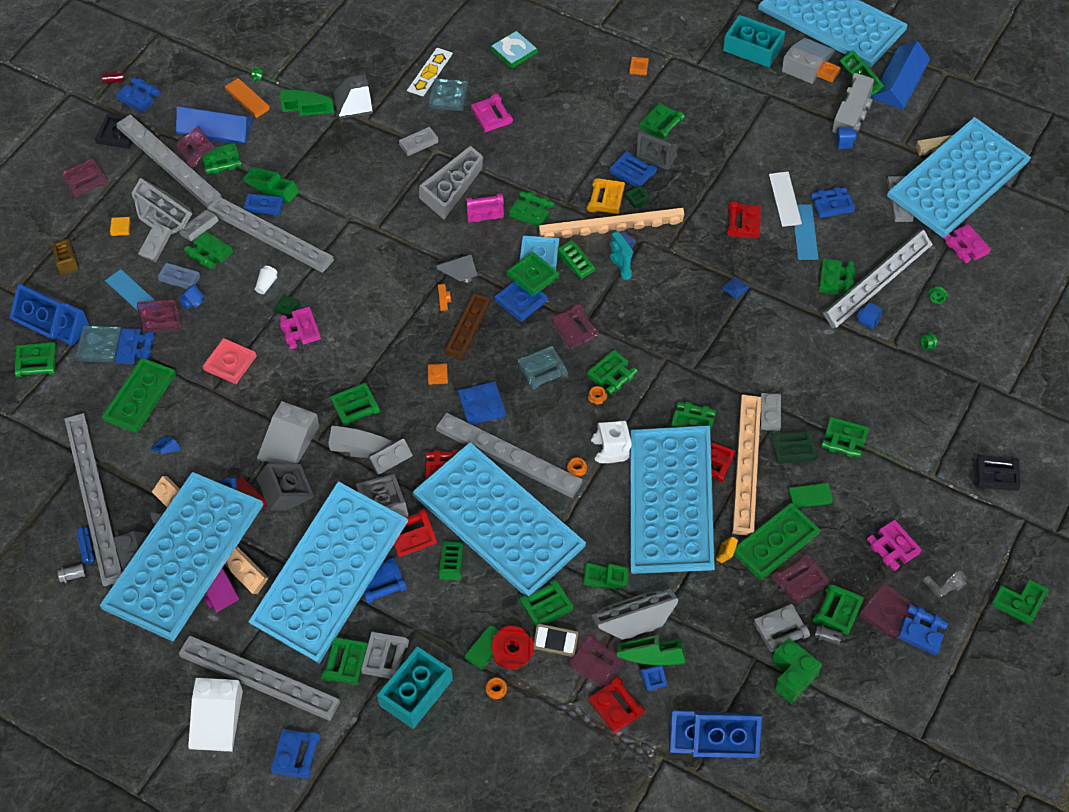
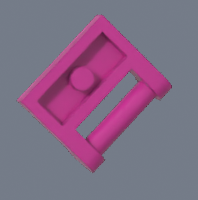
[471,94,513,132]
[466,193,504,223]

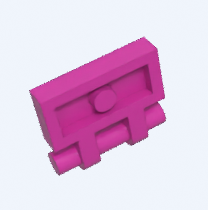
[944,224,991,263]
[280,306,321,349]
[867,520,922,571]

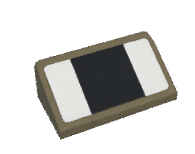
[534,624,579,657]

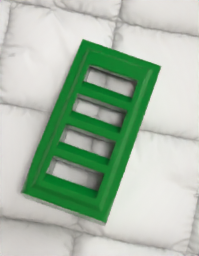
[558,240,596,280]
[439,541,464,580]

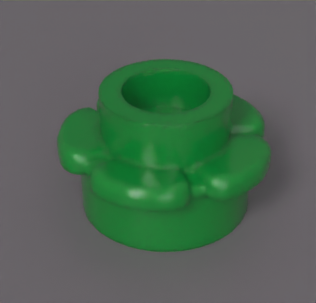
[251,66,263,82]
[929,286,948,304]
[920,332,938,351]

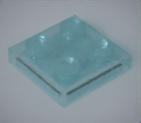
[429,78,468,111]
[76,326,122,363]

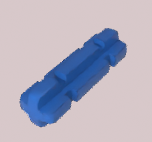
[77,527,95,565]

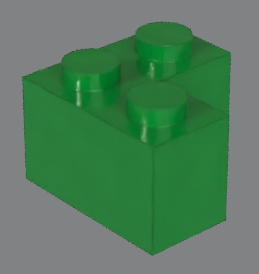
[772,637,822,704]

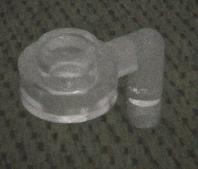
[923,570,967,598]

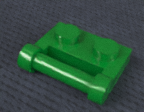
[639,103,685,139]
[15,342,57,378]
[330,383,380,427]
[518,580,573,628]
[813,584,864,635]
[321,638,368,685]

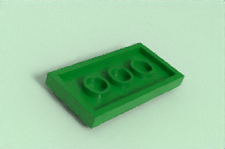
[102,358,176,434]
[733,503,820,581]

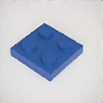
[495,282,548,322]
[458,381,506,425]

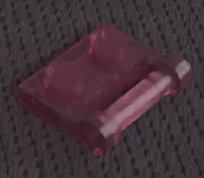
[176,126,214,167]
[61,159,108,198]
[552,304,599,349]
[773,555,830,604]
[569,634,625,688]

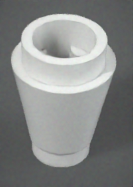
[255,266,278,294]

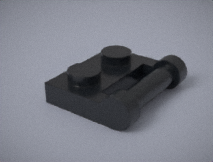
[976,455,1021,491]

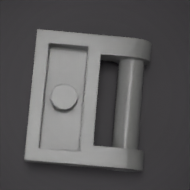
[754,604,810,653]
[361,632,409,680]

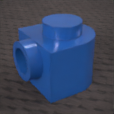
[836,127,857,149]
[178,284,204,309]
[857,303,882,329]

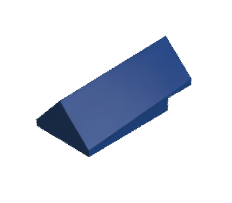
[872,41,930,110]
[176,106,253,144]
[9,283,90,345]
[668,710,762,758]

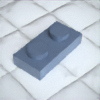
[158,263,200,289]

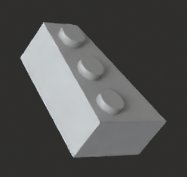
[832,73,874,133]

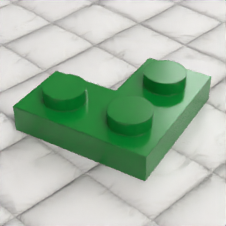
[992,579,1049,625]

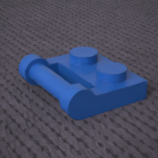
[610,151,657,187]
[363,558,407,604]
[271,729,321,779]

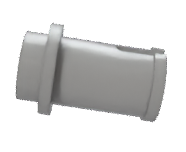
[57,564,85,583]

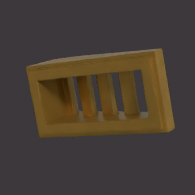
[51,239,78,275]

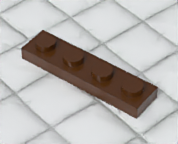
[445,293,491,360]

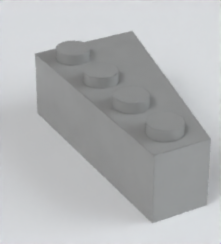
[419,146,483,219]

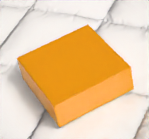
[110,217,131,236]
[716,537,738,563]

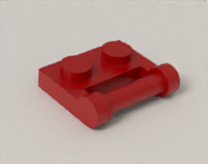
[727,202,761,238]
[711,442,736,483]
[394,509,437,557]
[589,677,646,734]

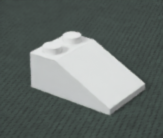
[188,678,243,752]

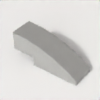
[328,426,392,458]

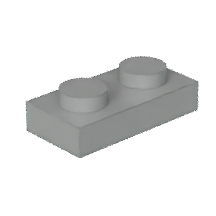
[399,127,438,156]
[179,210,219,241]
[138,223,173,263]
[760,393,781,431]
[368,438,413,475]

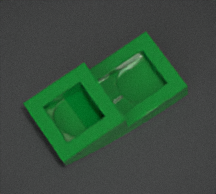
[582,563,628,588]

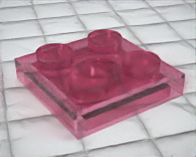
[137,300,181,333]
[860,583,917,640]

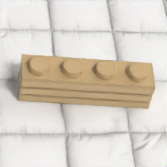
[916,135,953,156]

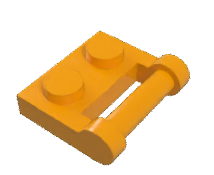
[587,179,625,214]

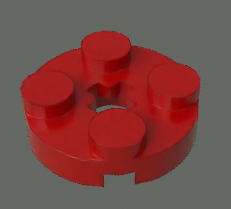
[491,626,534,670]

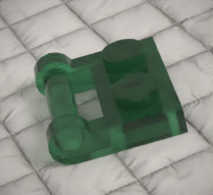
[771,429,817,464]

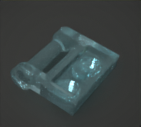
[518,346,568,390]

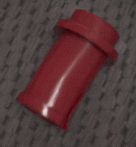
[102,71,124,85]

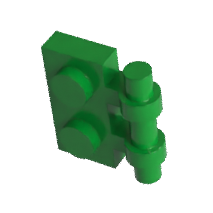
[201,143,241,174]
[509,191,555,227]
[184,231,233,269]
[819,258,856,294]
[587,350,637,395]
[671,401,717,434]
[822,417,869,458]

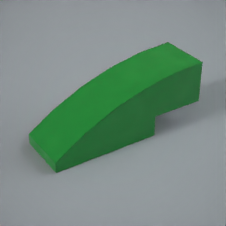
[840,50,884,97]
[280,90,334,116]
[242,167,299,203]
[616,635,686,665]

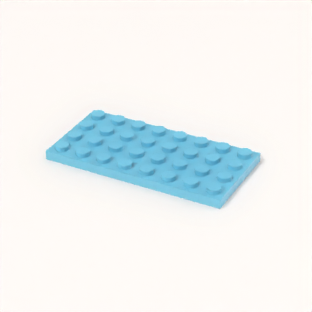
[758,0,908,68]
[887,117,1031,238]
[631,426,715,574]
[413,442,586,597]
[100,472,263,641]
[249,481,408,664]

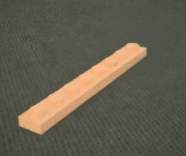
[539,208,684,238]
[732,395,761,536]
[152,476,269,594]

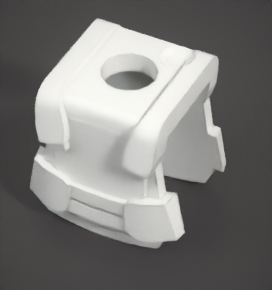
[591,421,631,463]

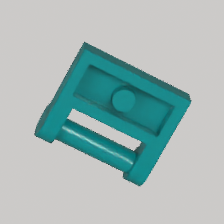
[610,231,633,279]

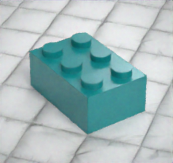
[723,15,785,68]
[377,646,453,729]

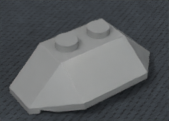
[131,178,193,234]
[592,589,678,640]

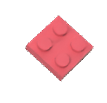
[203,338,257,384]

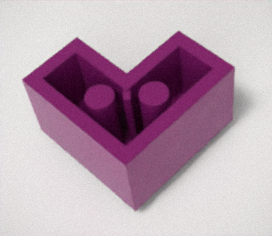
[203,568,239,612]

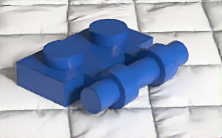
[116,77,161,113]
[810,187,855,218]
[115,328,155,364]
[896,604,948,656]

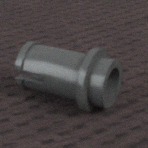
[814,625,842,645]

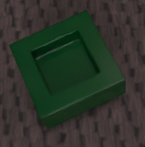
[625,185,650,209]
[274,294,300,318]

